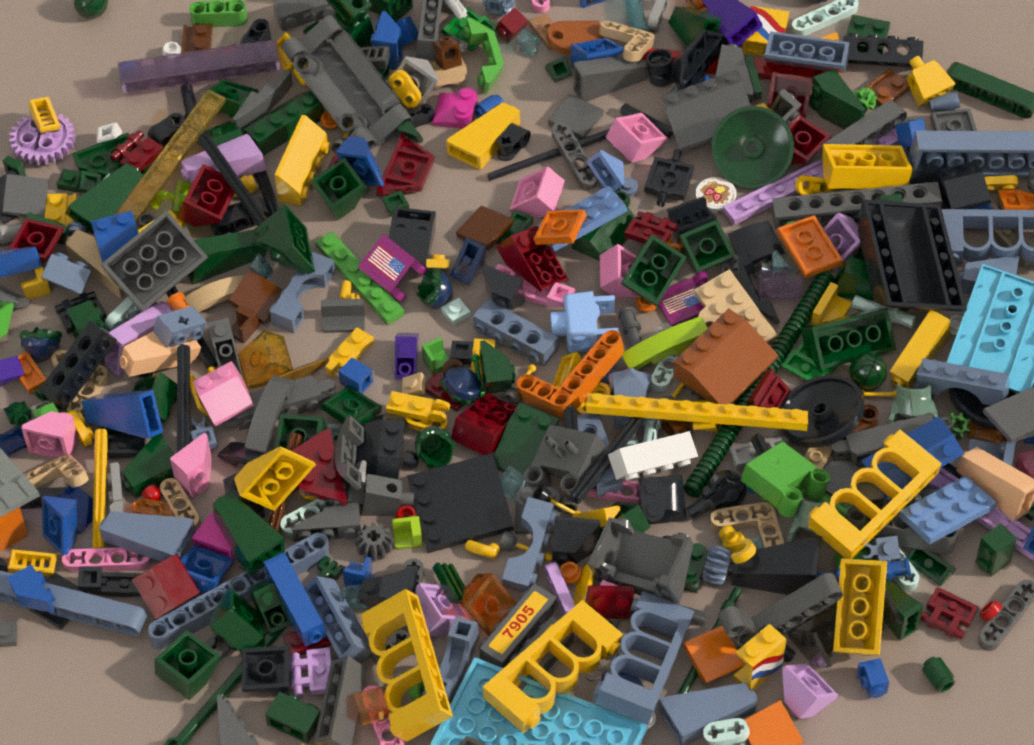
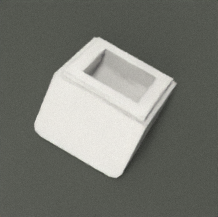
[97,122,122,143]

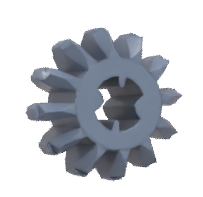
[482,0,515,18]
[702,546,732,585]

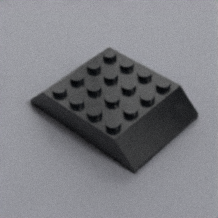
[858,199,967,312]

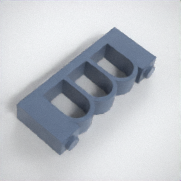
[942,209,1034,263]
[594,591,694,725]

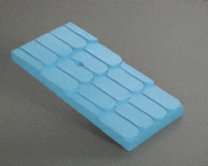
[946,264,1034,394]

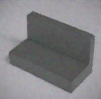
[321,299,365,333]

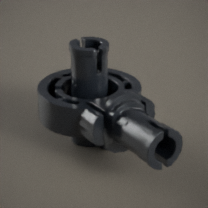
[686,470,747,520]

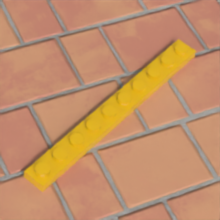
[586,393,808,431]

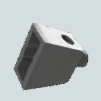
[361,474,414,516]

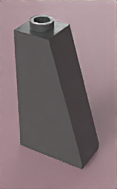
[573,55,648,102]

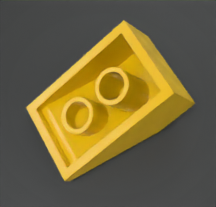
[234,446,316,511]

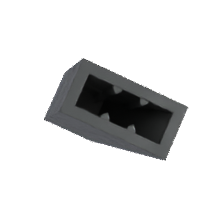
[715,44,754,102]

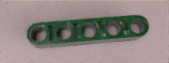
[946,62,1034,119]

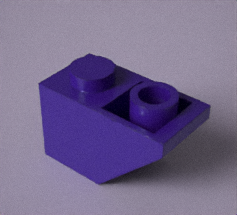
[394,332,419,379]

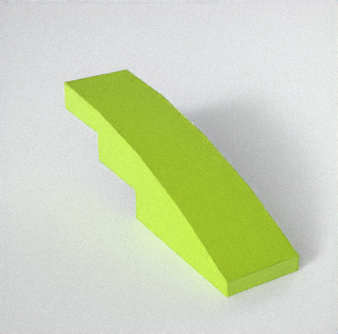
[622,317,708,370]

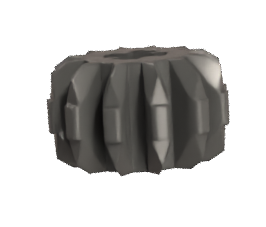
[355,522,394,562]

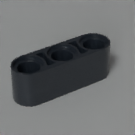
[210,197,270,236]

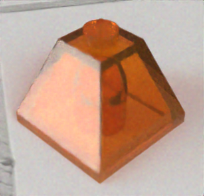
[463,573,517,637]

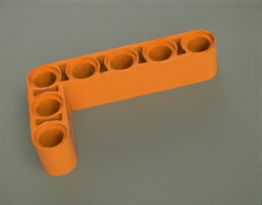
[517,330,624,419]

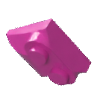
[432,88,479,129]

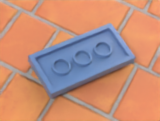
[537,186,628,251]
[899,476,997,545]

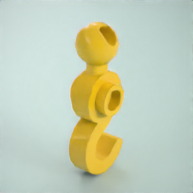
[719,525,756,564]

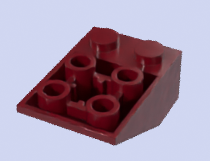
[496,226,569,292]
[451,393,517,455]

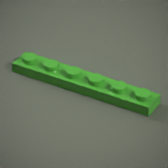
[315,231,405,325]

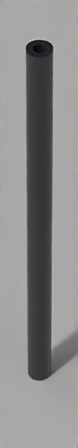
[487,129,610,181]

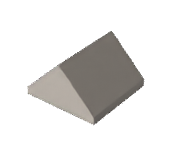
[388,56,439,105]

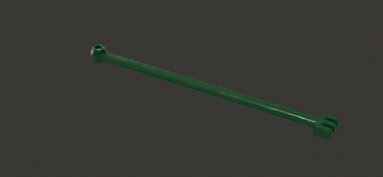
[164,556,345,745]

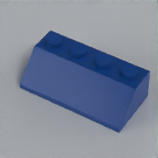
[862,416,964,499]

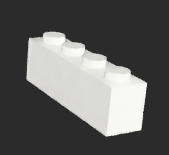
[608,431,698,481]

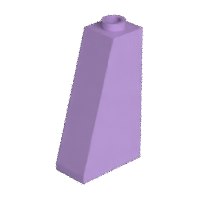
[180,133,267,186]
[104,301,174,376]

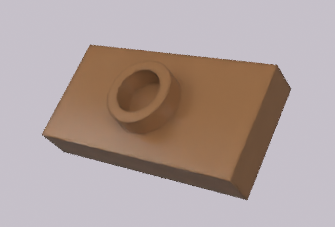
[529,13,560,50]

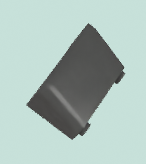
[588,517,694,604]

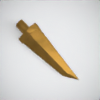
[277,357,329,380]

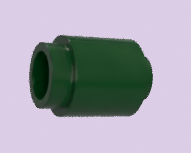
[922,657,955,693]

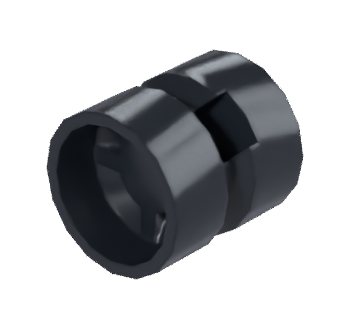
[646,49,674,87]

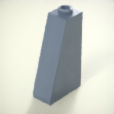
[99,511,196,562]
[658,683,758,745]

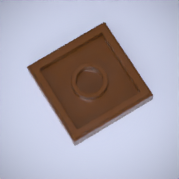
[456,205,514,251]
[227,269,283,325]

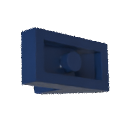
[449,237,486,285]

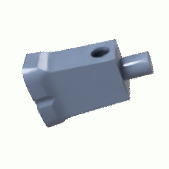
[608,368,652,440]

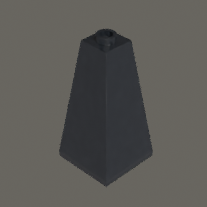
[727,536,822,595]

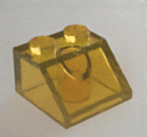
[238,330,293,389]

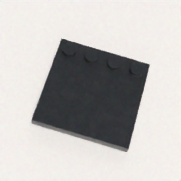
[407,453,515,553]

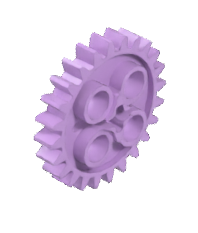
[9,111,76,166]

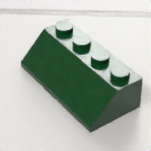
[241,91,324,156]
[801,308,896,370]

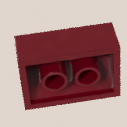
[176,164,234,227]

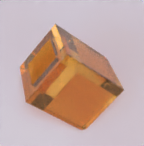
[354,686,389,725]

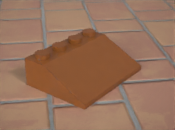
[673,308,778,404]

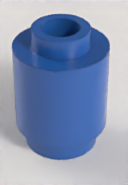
[475,94,504,118]

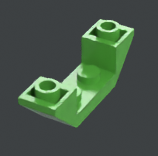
[462,18,504,94]

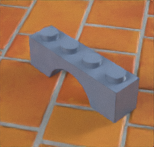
[269,252,335,333]
[917,358,1009,405]
[502,497,557,592]
[423,616,480,704]

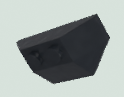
[672,29,724,91]
[356,413,406,480]

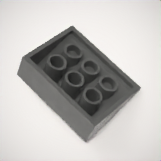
[662,69,751,151]
[101,210,208,312]

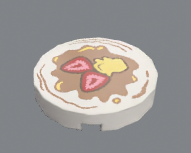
[696,177,736,213]

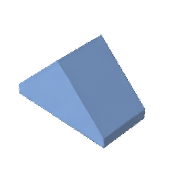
[586,150,625,192]

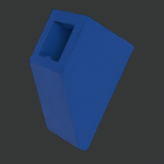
[7,565,56,612]

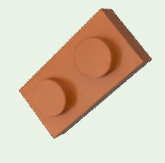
[18,352,46,395]

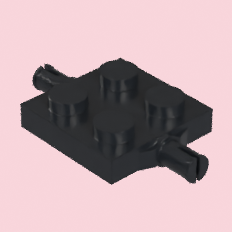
[644,150,694,207]

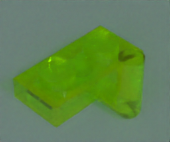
[152,180,192,216]

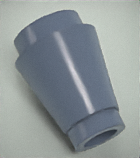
[929,91,960,111]

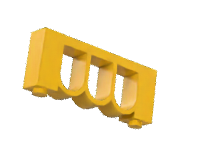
[808,430,942,559]
[361,589,453,742]
[483,600,623,734]

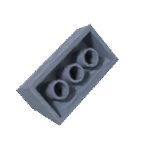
[764,31,850,73]

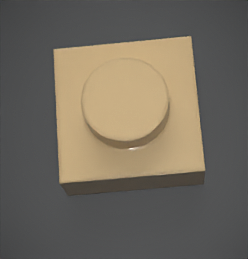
[402,372,426,396]

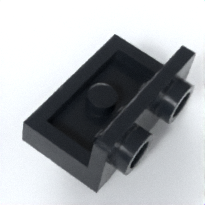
[667,197,717,236]

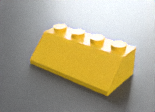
[274,115,330,206]
[822,144,912,190]
[833,559,887,656]

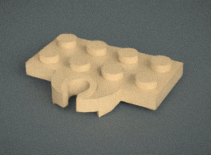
[694,269,778,343]

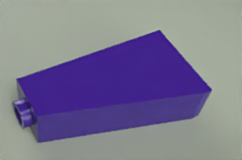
[702,0,763,47]

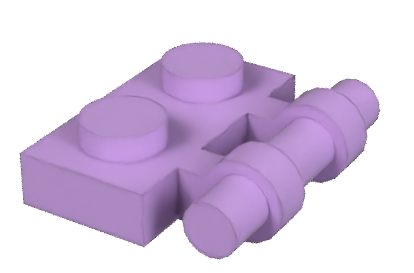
[291,647,331,698]

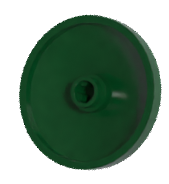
[712,106,794,188]

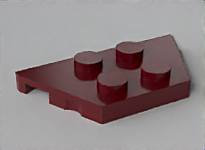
[376,133,434,197]
[291,429,347,506]

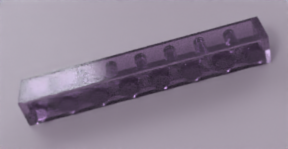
[118,39,281,93]

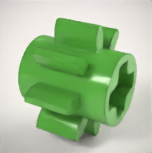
[853,87,877,112]
[948,412,970,440]

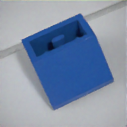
[371,11,403,70]

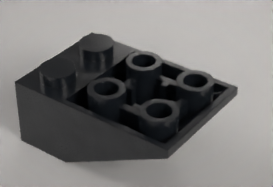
[389,207,436,267]

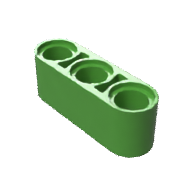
[189,0,248,27]

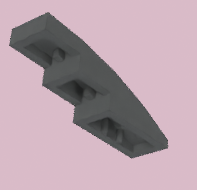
[233,69,293,129]

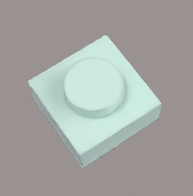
[441,298,471,326]

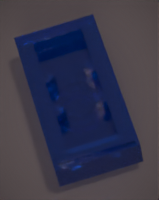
[0,420,32,456]

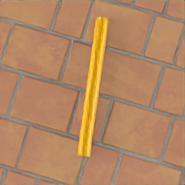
[92,429,108,548]

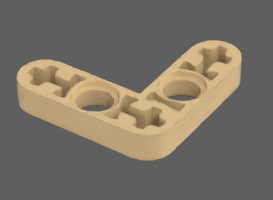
[599,21,654,62]
[52,350,109,415]
[24,454,89,488]
[160,478,200,531]
[710,502,784,548]

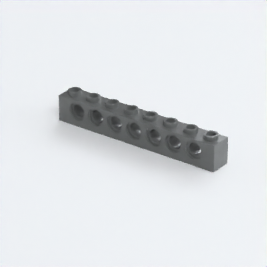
[772,182,942,230]

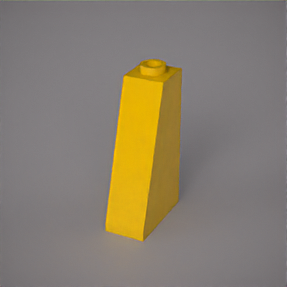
[446,102,520,170]
[890,310,951,389]

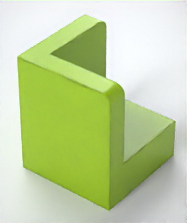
[392,516,422,550]

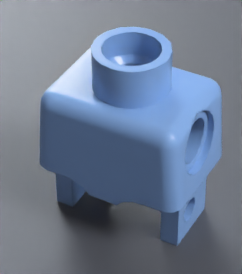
[550,291,619,353]

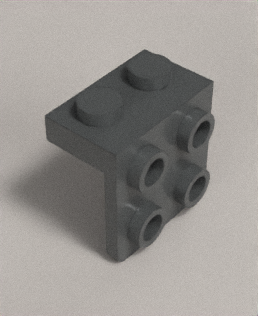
[770,89,802,125]

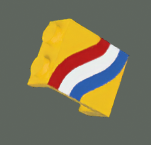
[742,6,789,56]
[733,624,786,691]

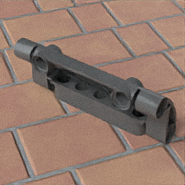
[281,15,412,150]

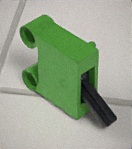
[741,433,830,517]

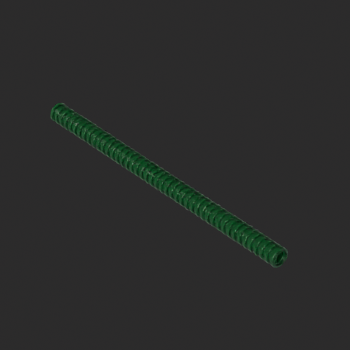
[683,271,835,498]

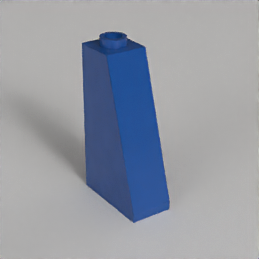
[81,390,163,438]
[264,553,326,647]

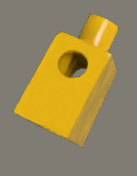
[907,56,955,107]

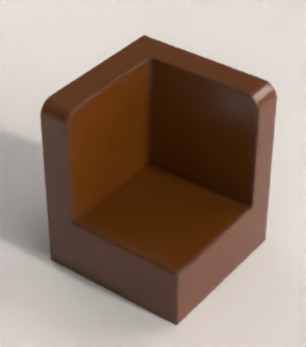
[231,305,259,343]

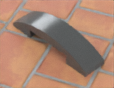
[245,375,294,454]
[335,415,364,491]

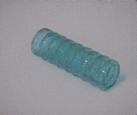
[624,0,647,31]

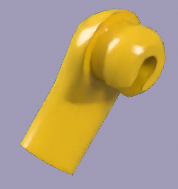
[339,280,360,299]
[465,540,500,559]

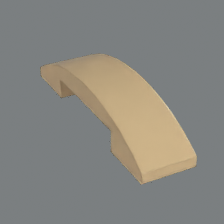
[185,275,245,312]

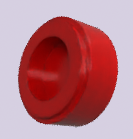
[979,600,1002,622]

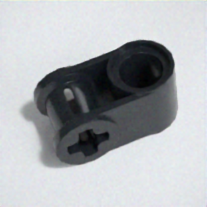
[239,18,271,57]
[147,113,187,150]
[497,123,531,161]

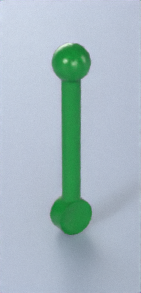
[471,354,485,397]

